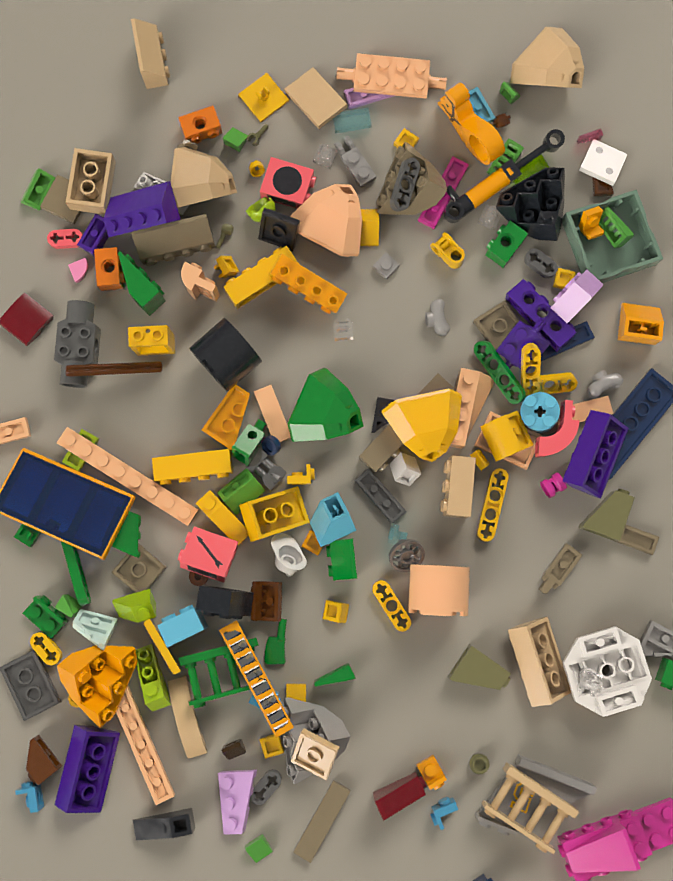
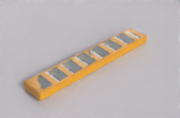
[219,620,294,738]

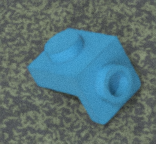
[430,797,459,830]

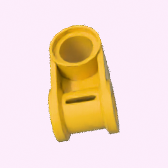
[430,232,465,269]

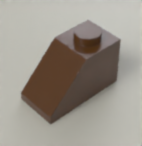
[26,735,62,785]

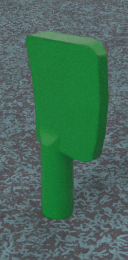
[265,618,287,664]

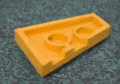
[202,385,250,451]

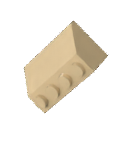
[508,616,571,707]

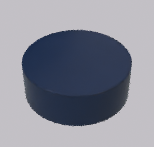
[261,435,281,456]

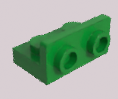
[22,595,69,639]

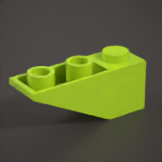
[136,644,171,712]

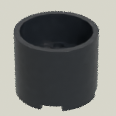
[189,318,262,392]

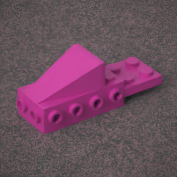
[557,798,673,881]

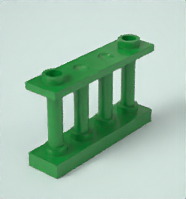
[179,638,258,708]

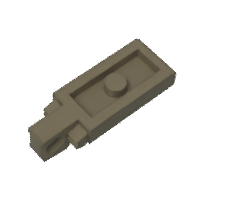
[539,543,582,594]

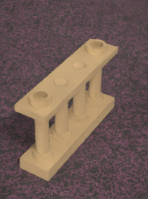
[481,762,579,854]

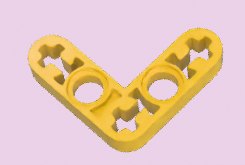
[521,343,578,396]

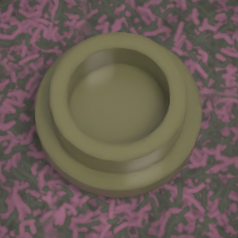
[469,753,489,774]

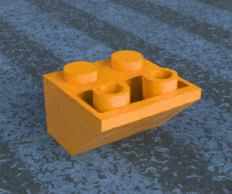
[617,303,664,345]

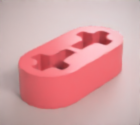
[47,229,83,249]

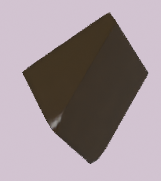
[221,739,246,760]

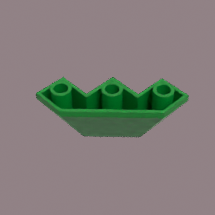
[287,368,364,442]

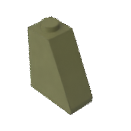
[578,489,635,541]
[447,644,511,690]

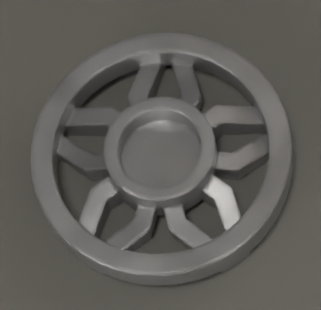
[388,539,425,572]

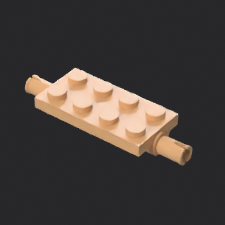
[336,53,447,99]

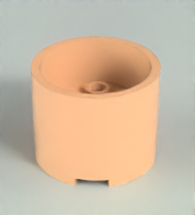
[408,564,470,616]

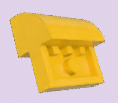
[480,410,533,462]

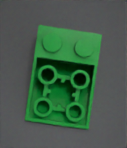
[118,251,166,316]

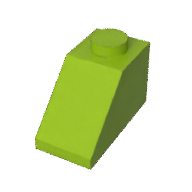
[112,589,156,623]

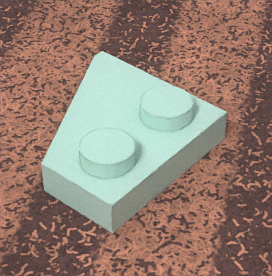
[73,609,118,650]

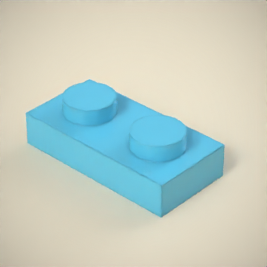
[469,87,495,123]

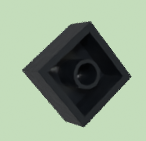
[196,586,254,620]

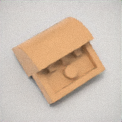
[181,262,220,302]

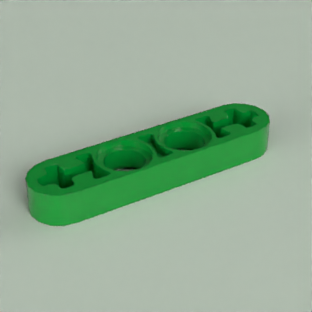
[474,340,526,404]
[61,531,91,606]

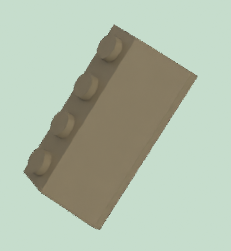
[131,214,216,266]

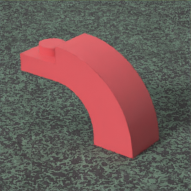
[535,400,580,458]

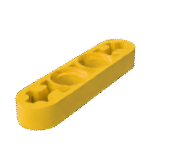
[477,468,508,542]

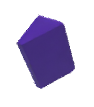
[77,214,109,256]

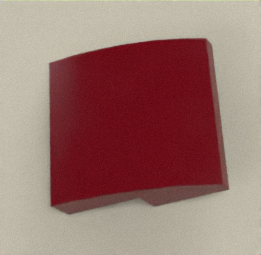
[0,292,53,346]

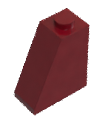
[373,772,427,821]

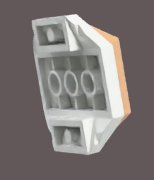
[562,626,652,717]

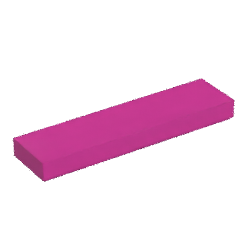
[418,156,469,229]

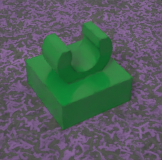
[14,524,42,547]

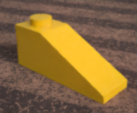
[196,490,249,546]

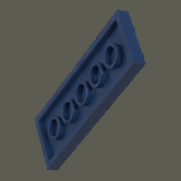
[608,368,673,480]

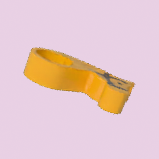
[437,82,505,165]

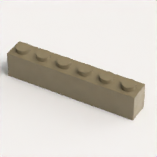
[359,373,455,473]

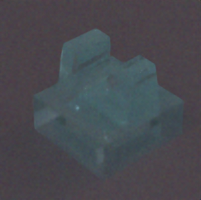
[387,524,408,545]

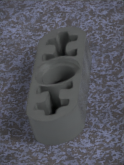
[390,158,420,212]

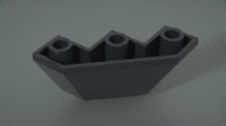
[496,167,565,241]

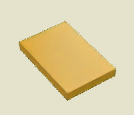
[144,619,180,675]

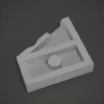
[640,620,673,657]

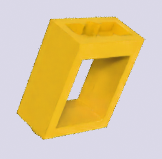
[128,325,175,356]

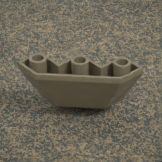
[376,141,447,215]

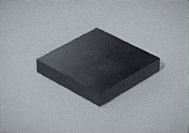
[258,208,300,252]

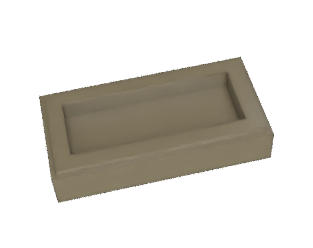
[615,525,659,555]

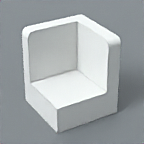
[390,452,421,486]

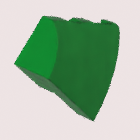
[102,506,141,558]

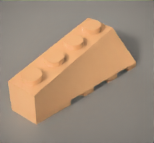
[450,368,494,449]

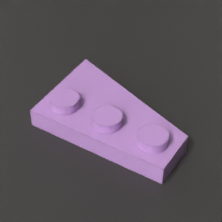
[218,770,257,834]

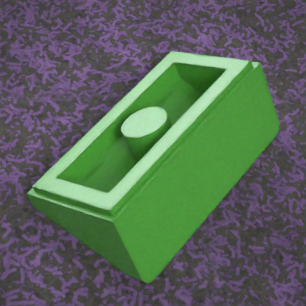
[20,168,55,211]

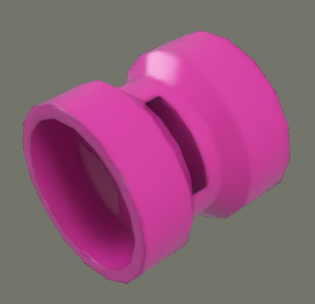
[540,473,567,498]

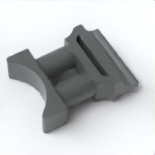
[246,450,287,490]

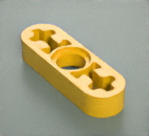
[372,580,411,632]

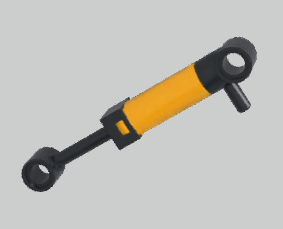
[444,129,565,223]

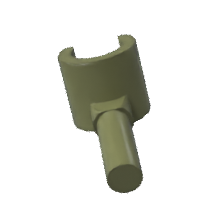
[247,124,269,146]
[216,224,234,249]

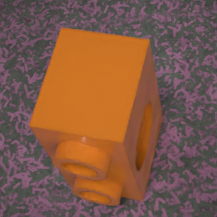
[178,106,222,144]
[94,247,126,291]

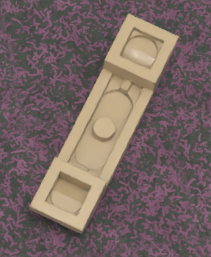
[168,676,208,759]

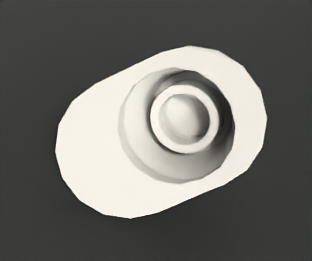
[271,533,307,577]

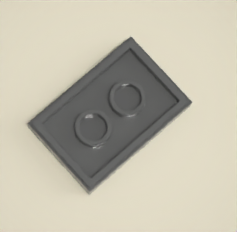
[0,650,61,721]

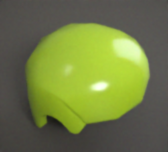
[246,197,275,222]

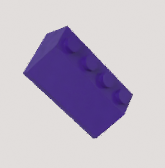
[103,181,180,237]
[563,410,629,499]
[54,725,120,813]

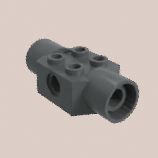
[54,300,101,388]

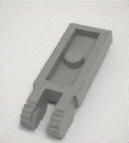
[334,135,376,188]

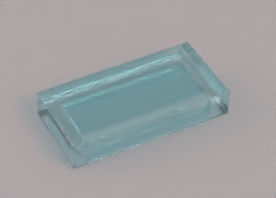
[333,108,372,134]

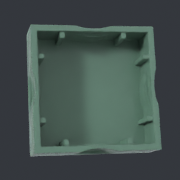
[562,189,663,283]

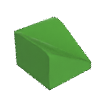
[55,594,83,618]

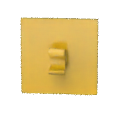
[238,73,289,122]

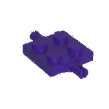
[496,318,550,373]

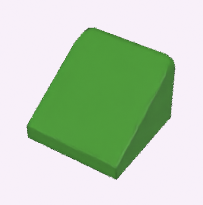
[499,81,521,104]
[223,127,248,152]
[245,834,273,863]

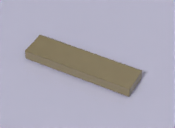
[293,780,351,863]

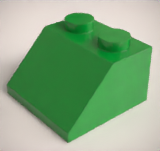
[326,539,357,581]

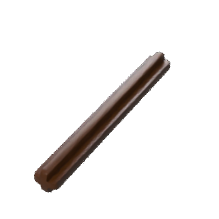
[65,361,162,377]

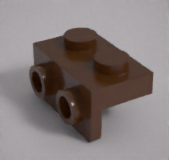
[251,581,282,622]

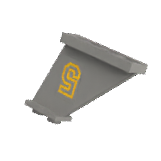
[475,754,597,835]

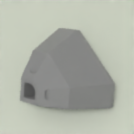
[282,697,350,784]

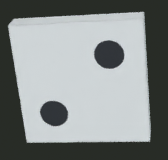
[579,139,627,186]

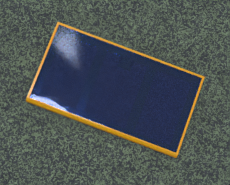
[0,448,136,560]

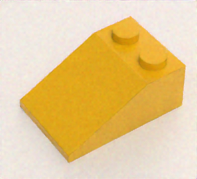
[239,486,310,542]

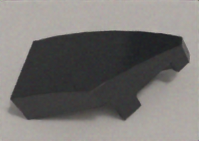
[371,397,395,433]

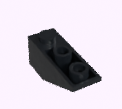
[133,808,196,841]

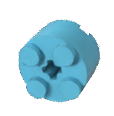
[520,392,560,433]

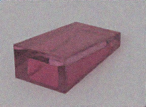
[577,128,603,144]

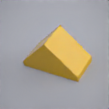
[360,209,379,246]

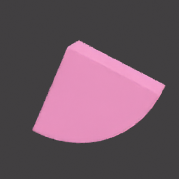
[68,258,88,283]

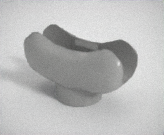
[425,299,450,336]
[587,370,623,399]

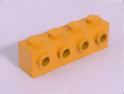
[269,254,348,315]

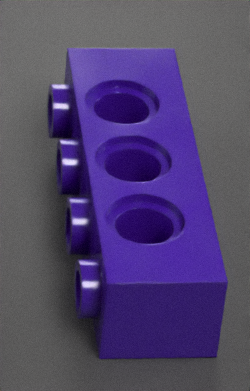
[505,279,577,352]

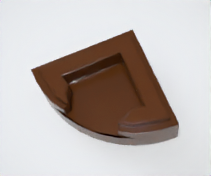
[592,177,614,197]

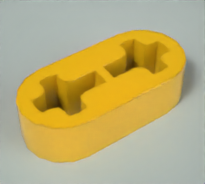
[30,632,63,665]

